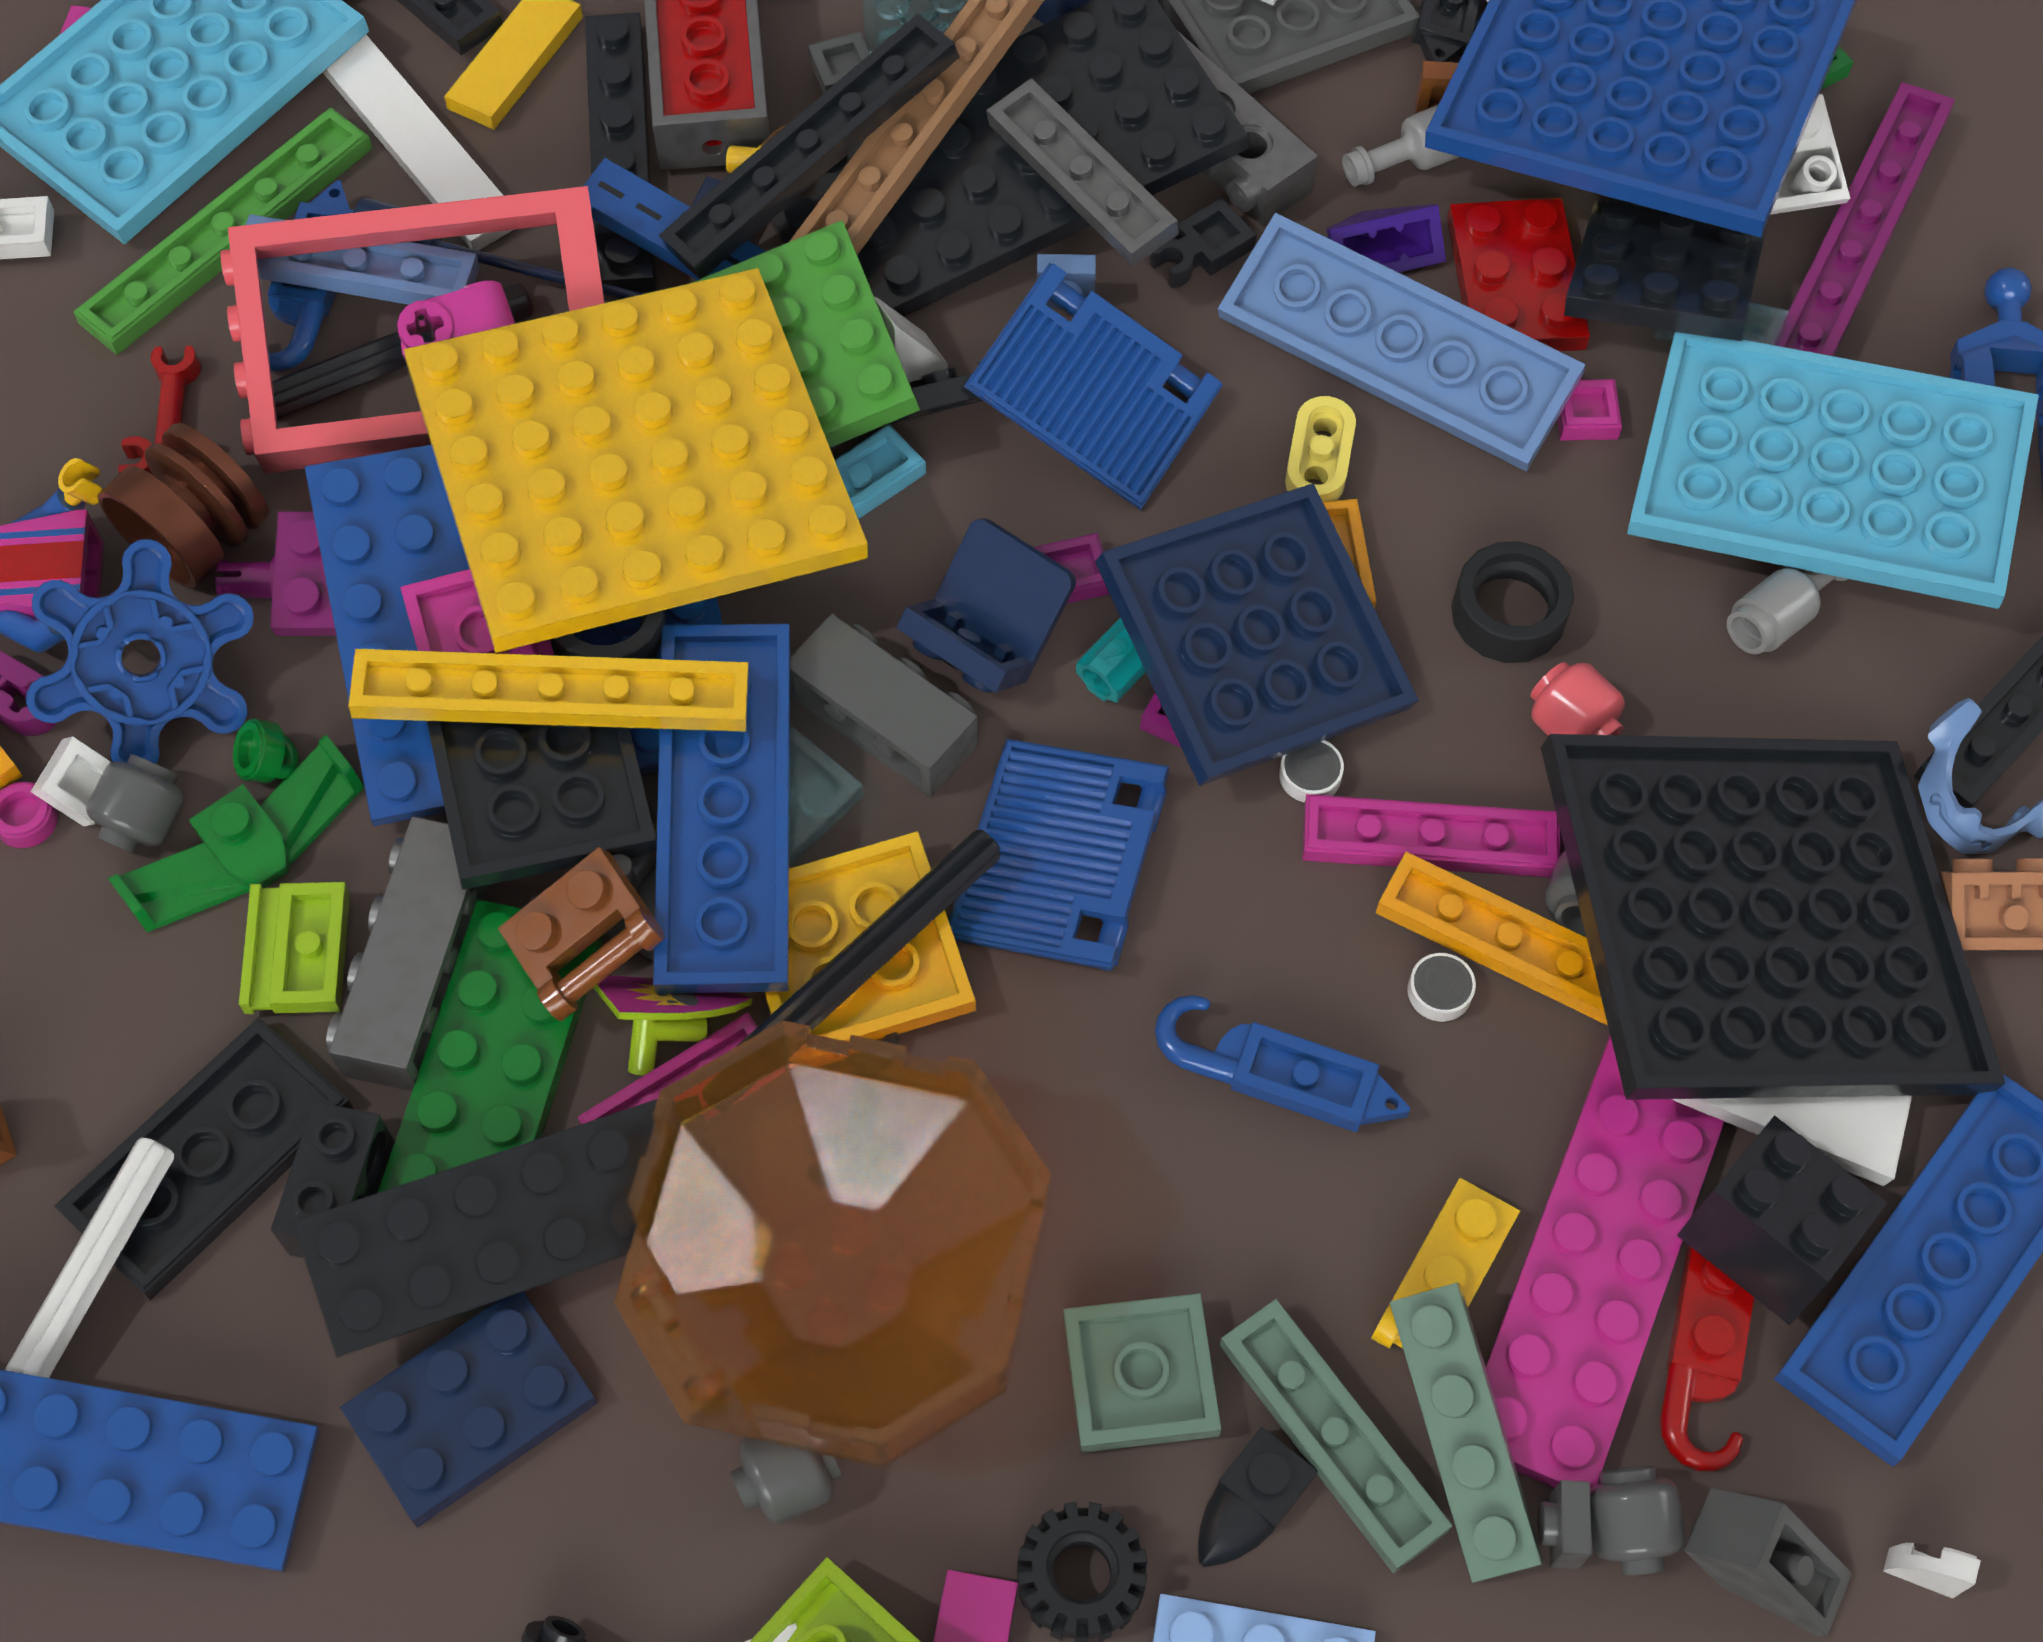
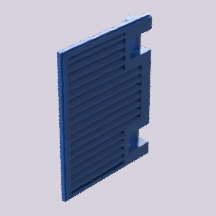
[964,262,1223,510]
[949,739,1169,971]

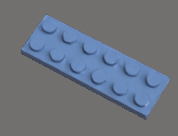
[1218,213,1586,472]

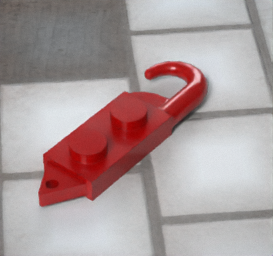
[1660,1245,1754,1472]

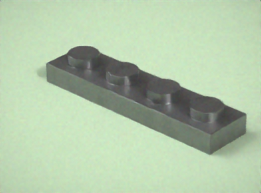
[986,78,1179,267]

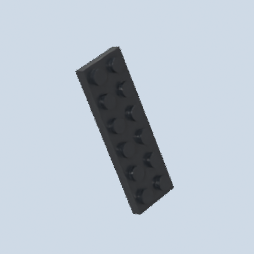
[293,1087,738,1359]

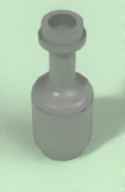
[1342,104,1459,187]
[1727,568,1848,654]

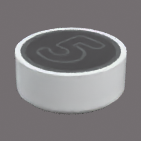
[1279,740,1344,802]
[1407,953,1476,1022]

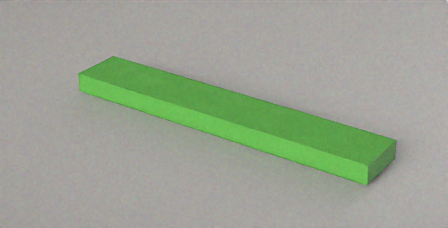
[73,107,373,355]

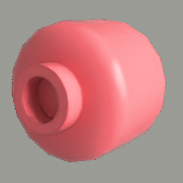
[1530,662,1625,736]

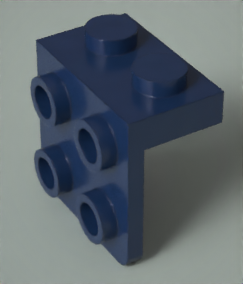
[896,518,1076,693]

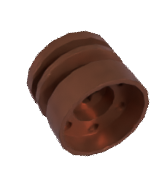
[98,423,269,588]

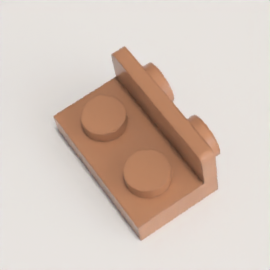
[1938,858,2043,950]

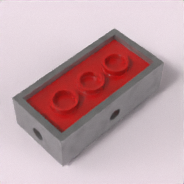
[644,0,770,170]

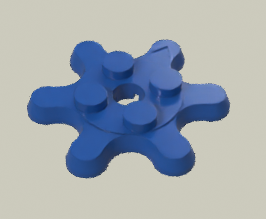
[26,539,254,764]

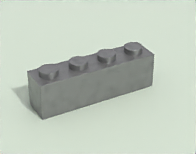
[326,817,488,1091]

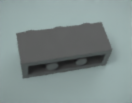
[790,614,978,798]

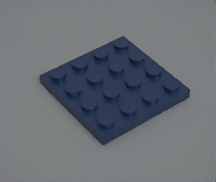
[1095,483,1419,786]

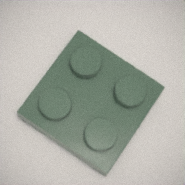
[1063,1293,1221,1453]

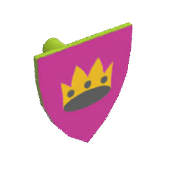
[593,976,753,1076]

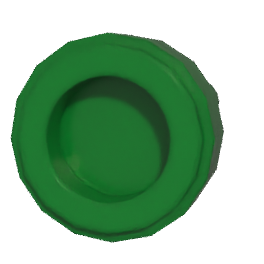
[233,718,300,784]

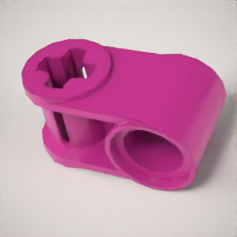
[397,281,516,361]

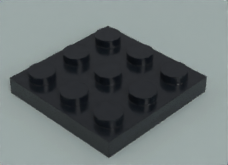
[1564,201,1767,341]
[427,721,657,890]

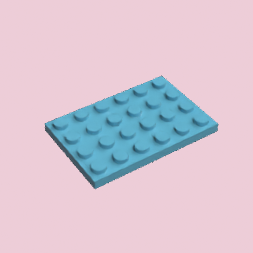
[0,0,369,245]
[1627,332,2039,609]

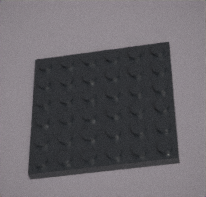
[1540,734,2005,1100]

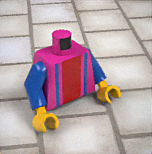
[0,458,104,652]

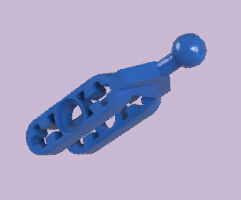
[1949,267,2043,494]

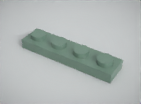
[1390,1282,1544,1583]
[1219,1299,1453,1574]

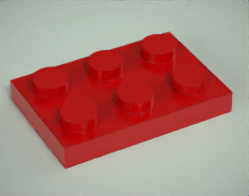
[1447,198,1590,352]

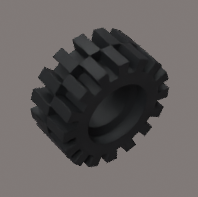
[1017,1501,1148,1642]

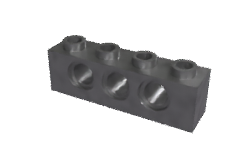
[1179,32,1318,226]

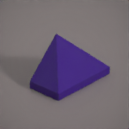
[1327,204,1446,273]

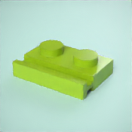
[239,882,350,1014]

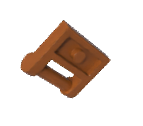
[498,847,665,1021]

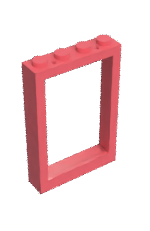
[220,186,605,474]

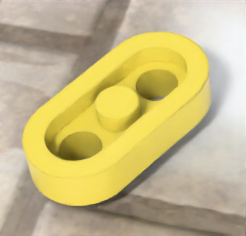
[1285,396,1356,502]

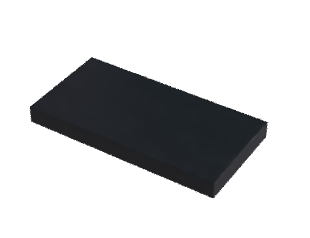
[54,1017,353,1301]

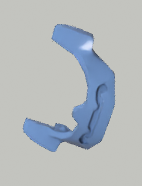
[1918,698,2043,854]

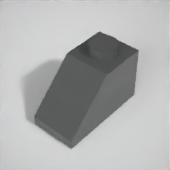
[1684,1487,1852,1638]

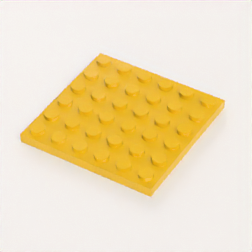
[403,268,868,653]

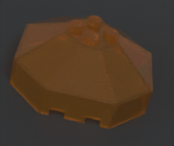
[614,1020,1051,1468]

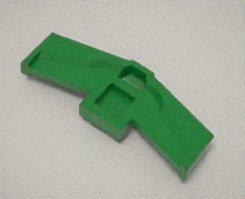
[107,734,364,932]

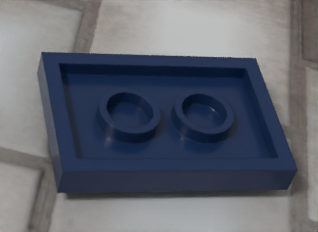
[340,1292,598,1528]

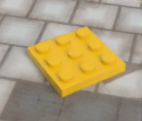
[764,831,976,1068]

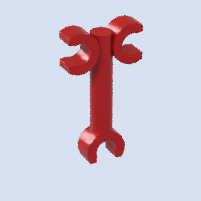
[118,345,201,475]

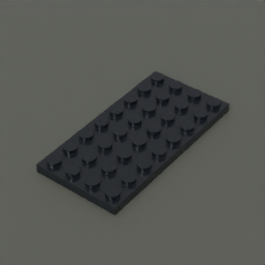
[769,0,1249,317]

